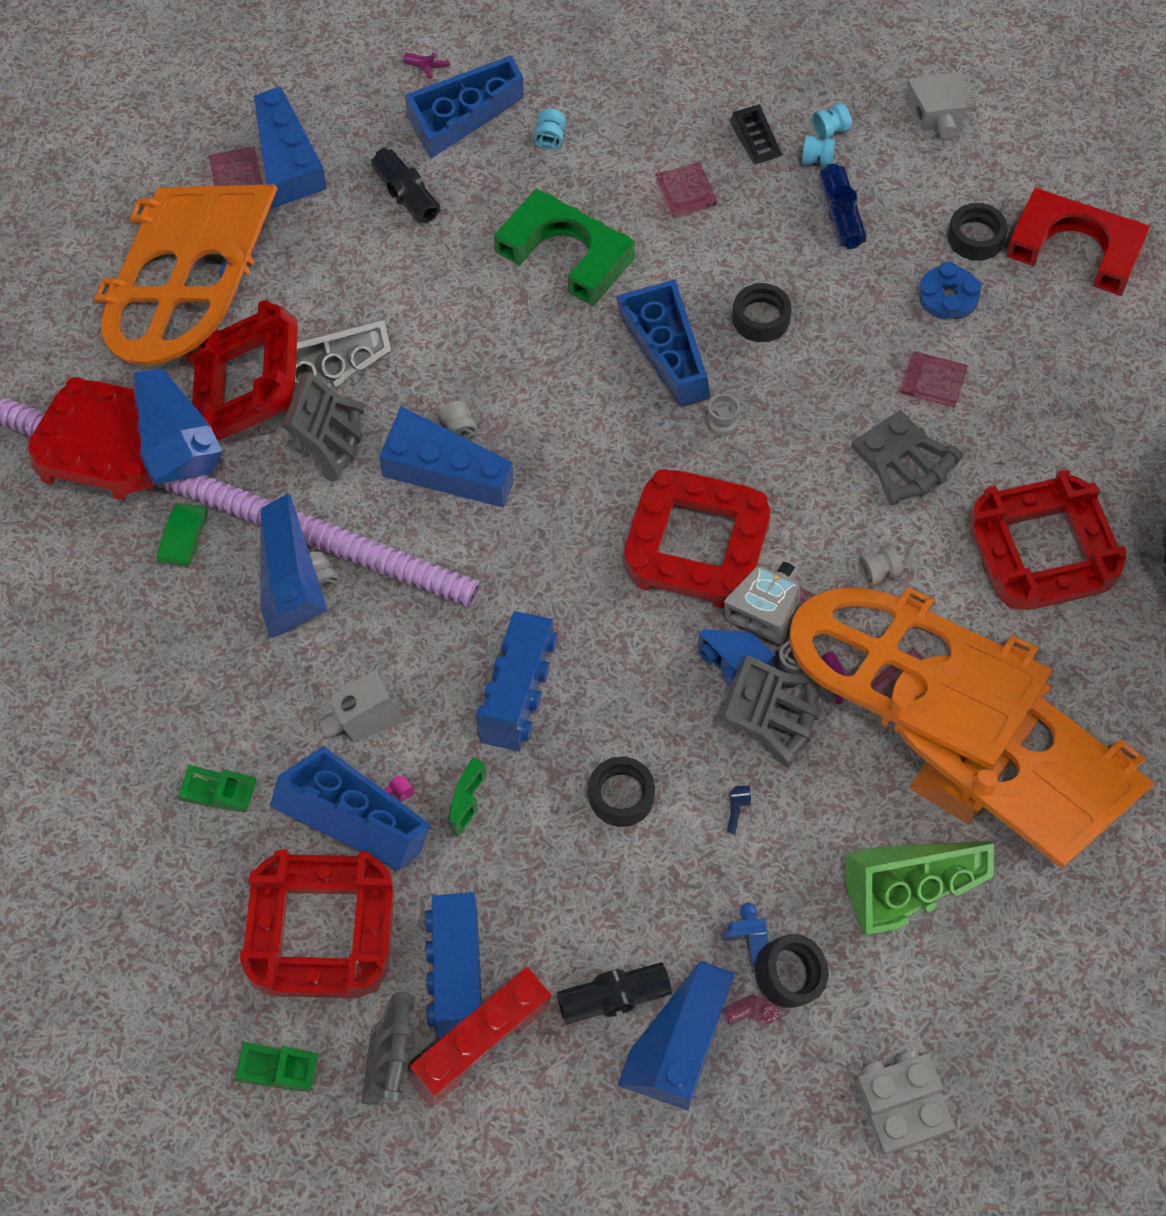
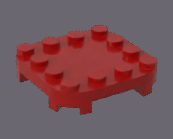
[28,377,155,500]

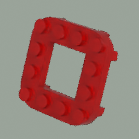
[186,300,298,441]
[624,469,770,608]
[970,470,1126,610]
[240,849,395,998]

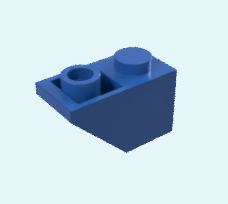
[698,629,775,686]

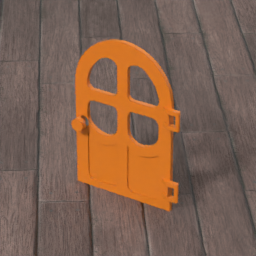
[93,184,278,366]
[789,587,1053,770]
[891,655,1155,869]

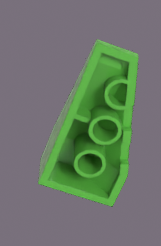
[845,841,994,935]

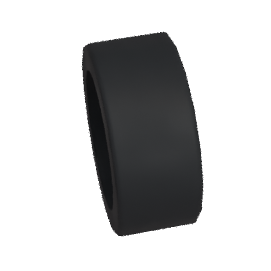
[947,203,1008,261]
[733,283,792,342]
[588,756,655,827]
[755,934,829,1008]

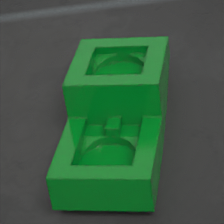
[156,503,208,566]
[450,756,487,837]
[178,764,257,812]
[234,1042,318,1092]

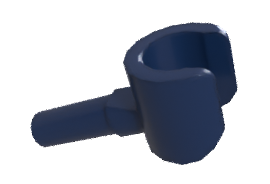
[727,786,751,834]

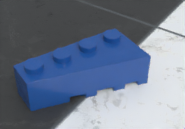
[405,55,523,159]
[254,86,327,209]
[616,279,711,406]
[379,406,514,508]
[476,611,558,752]
[269,746,431,870]
[425,892,486,1056]

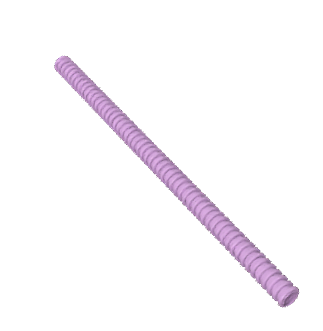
[0,398,480,608]

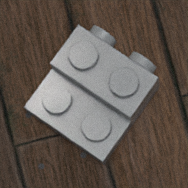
[856,1050,956,1155]

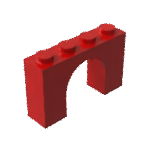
[1006,187,1150,296]
[408,966,552,1108]

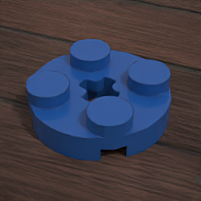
[919,261,982,320]

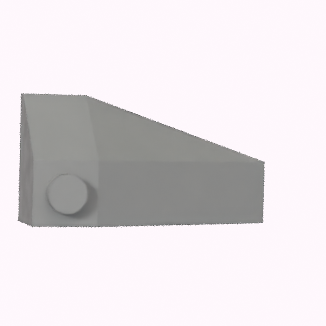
[257,320,391,412]

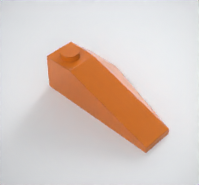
[909,713,1039,825]

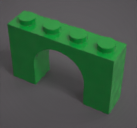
[494,188,635,307]

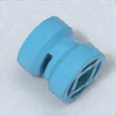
[812,102,852,140]
[534,108,566,150]
[802,135,836,169]

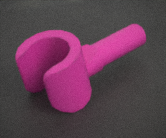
[384,776,415,801]

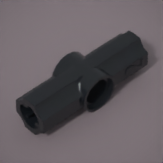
[371,147,441,223]
[557,962,672,1025]

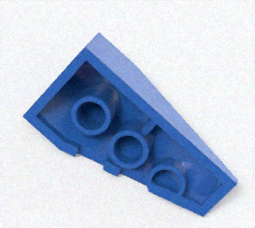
[133,368,223,485]
[260,494,328,638]
[618,961,735,1111]

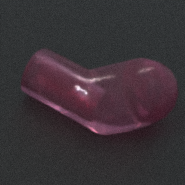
[722,994,780,1026]

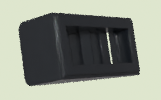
[730,104,782,165]

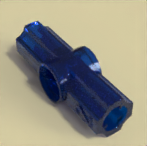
[819,163,867,250]

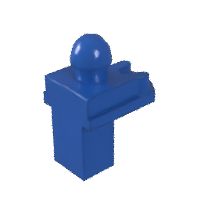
[721,902,768,967]

